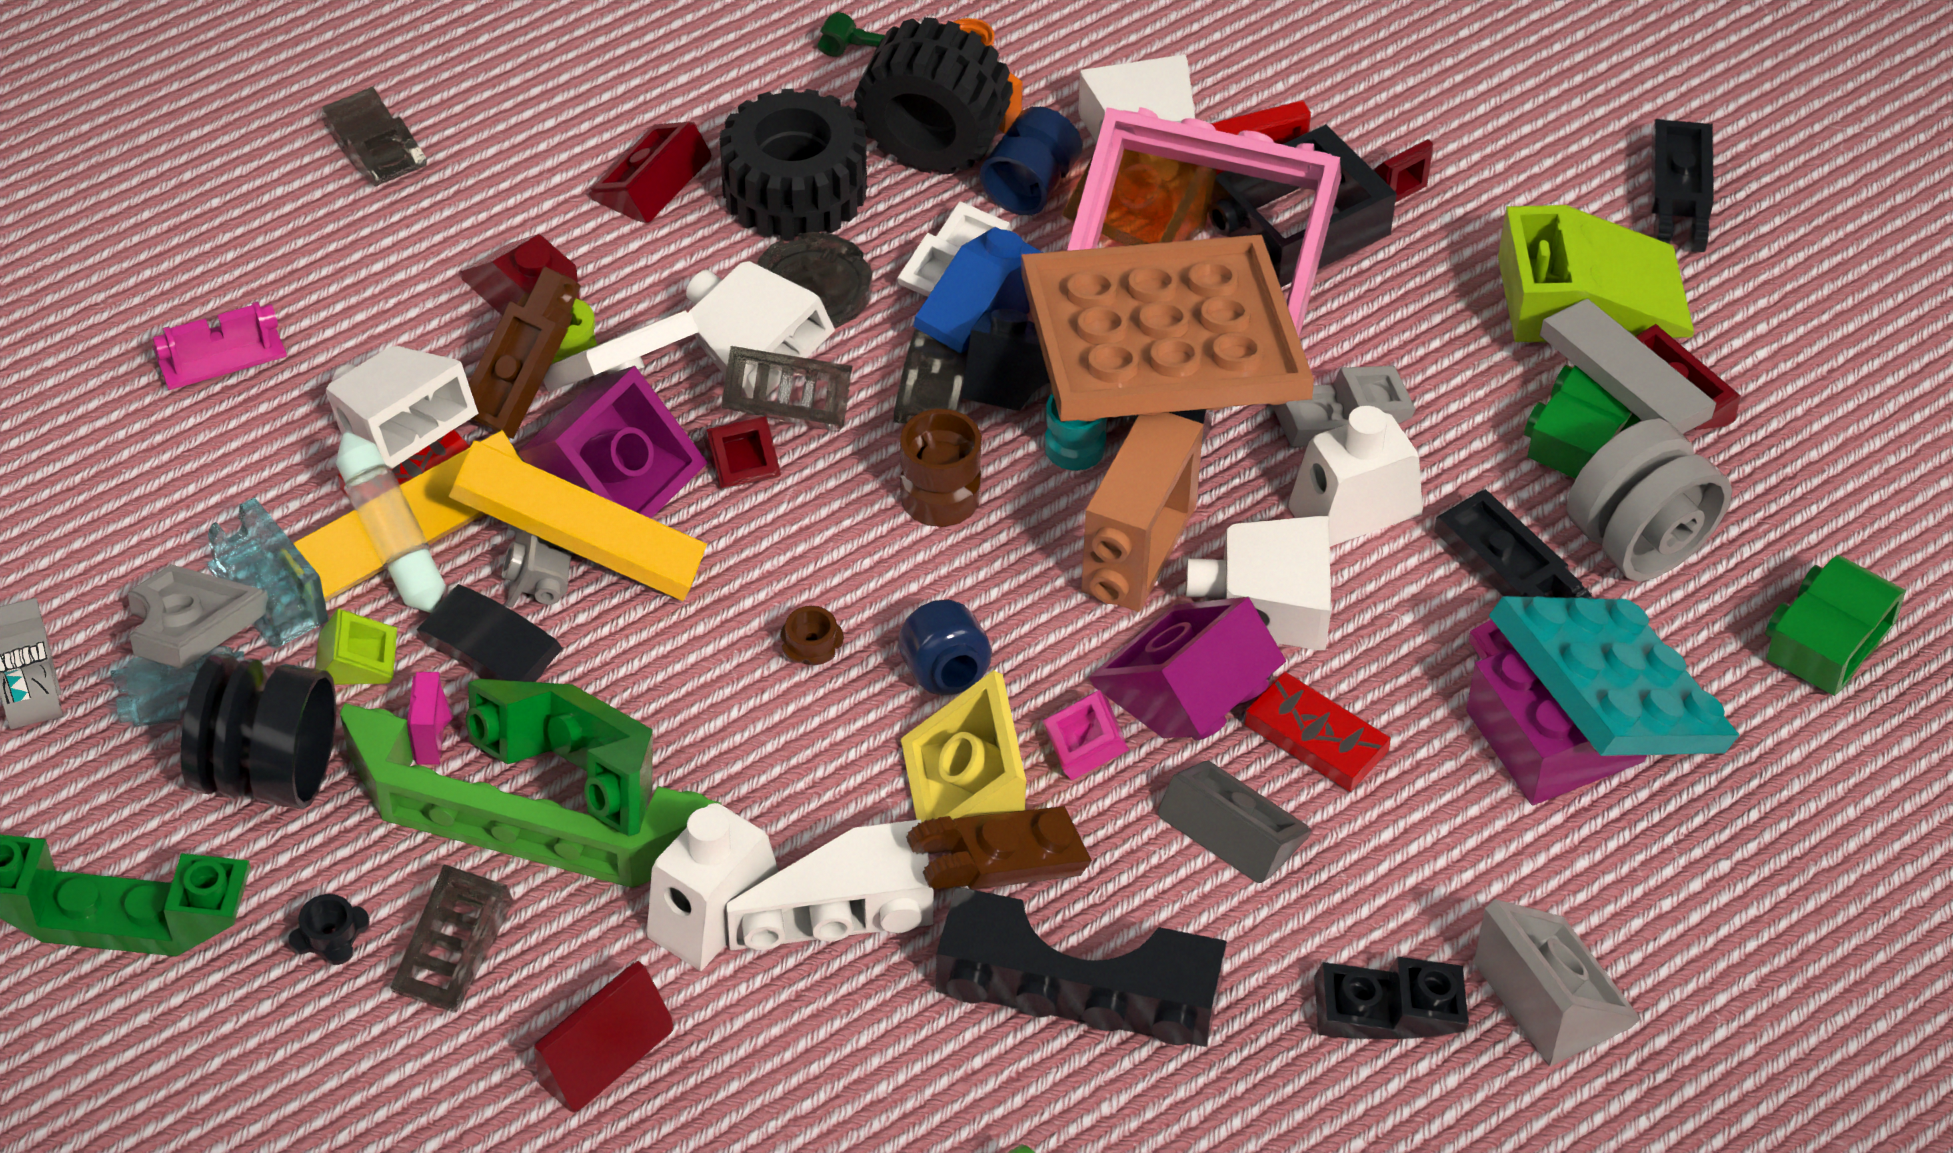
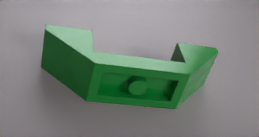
[465,679,653,837]
[0,834,251,957]

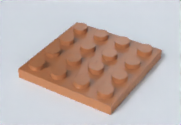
[1021,235,1314,421]

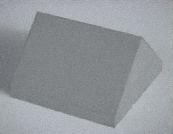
[1474,899,1641,1067]

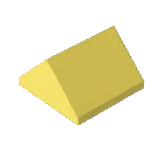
[901,670,1026,822]

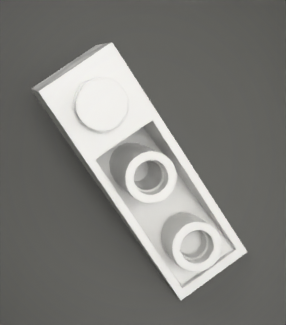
[726,819,933,951]

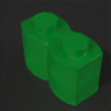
[1524,365,1641,479]
[1765,554,1906,696]

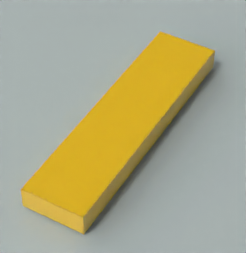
[285,430,522,606]
[448,440,707,601]

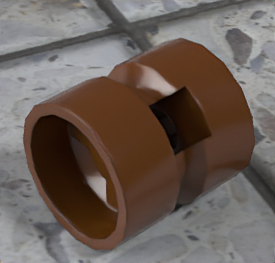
[900,408,982,527]

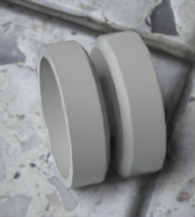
[1566,418,1732,582]

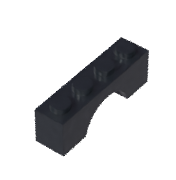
[961,309,1214,445]
[936,887,1227,1047]

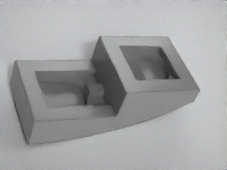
[1272,366,1416,447]

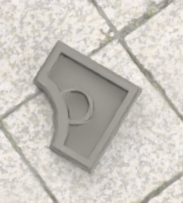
[127,564,271,669]

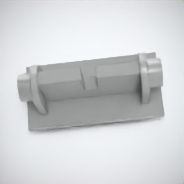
[502,524,571,608]

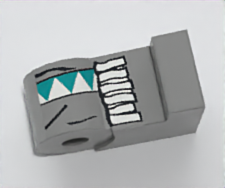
[0,598,64,730]

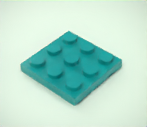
[1489,596,1740,756]

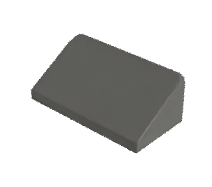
[1158,760,1312,883]

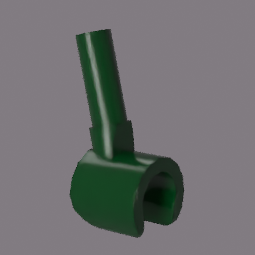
[818,12,885,57]

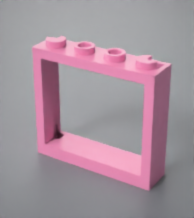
[1067,107,1341,337]

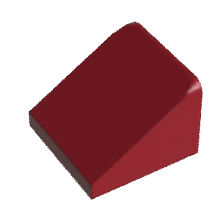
[1373,139,1433,203]
[703,416,781,490]

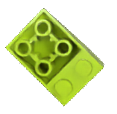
[1498,205,1694,343]

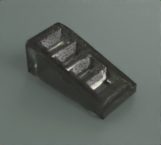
[721,346,853,431]
[390,864,513,1013]

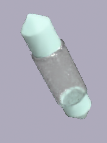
[336,432,446,613]

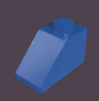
[913,227,1044,353]

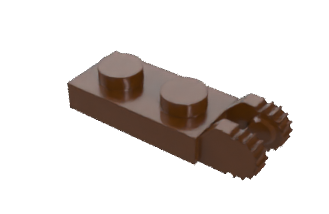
[906,806,1092,890]

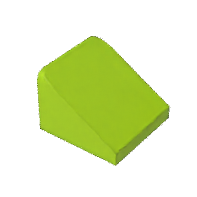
[315,608,397,685]

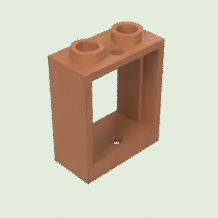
[1081,412,1204,612]

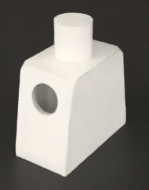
[1078,54,1195,182]
[686,261,835,408]
[326,346,479,472]
[1288,406,1423,546]
[1186,516,1331,650]
[647,803,779,971]

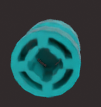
[1044,393,1108,471]

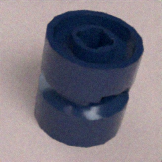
[980,106,1083,216]

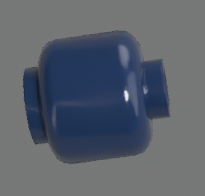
[898,599,992,696]

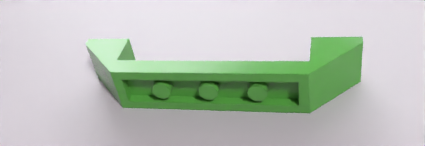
[340,703,721,888]

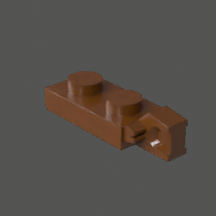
[468,266,581,439]

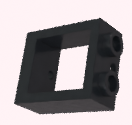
[1209,124,1397,287]

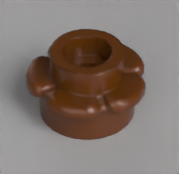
[780,606,844,665]

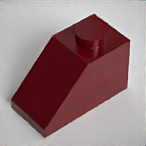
[461,233,580,316]

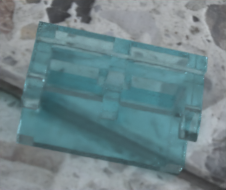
[207,497,329,650]

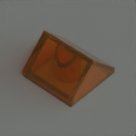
[1061,149,1217,246]

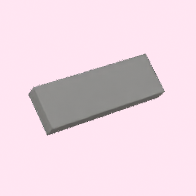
[1540,298,1716,434]

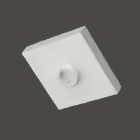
[543,310,699,392]

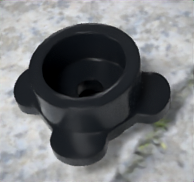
[288,894,370,965]

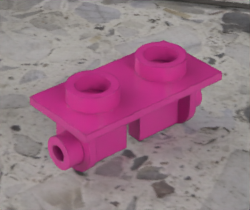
[152,301,287,390]

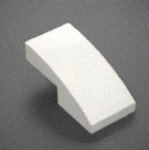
[897,201,1011,297]

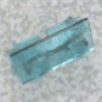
[110,646,246,728]

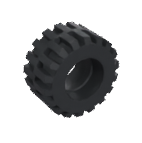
[854,17,1013,174]
[720,88,867,241]

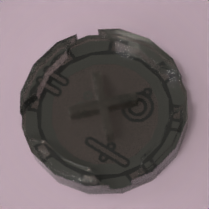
[757,232,873,328]

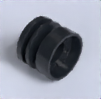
[180,653,336,810]

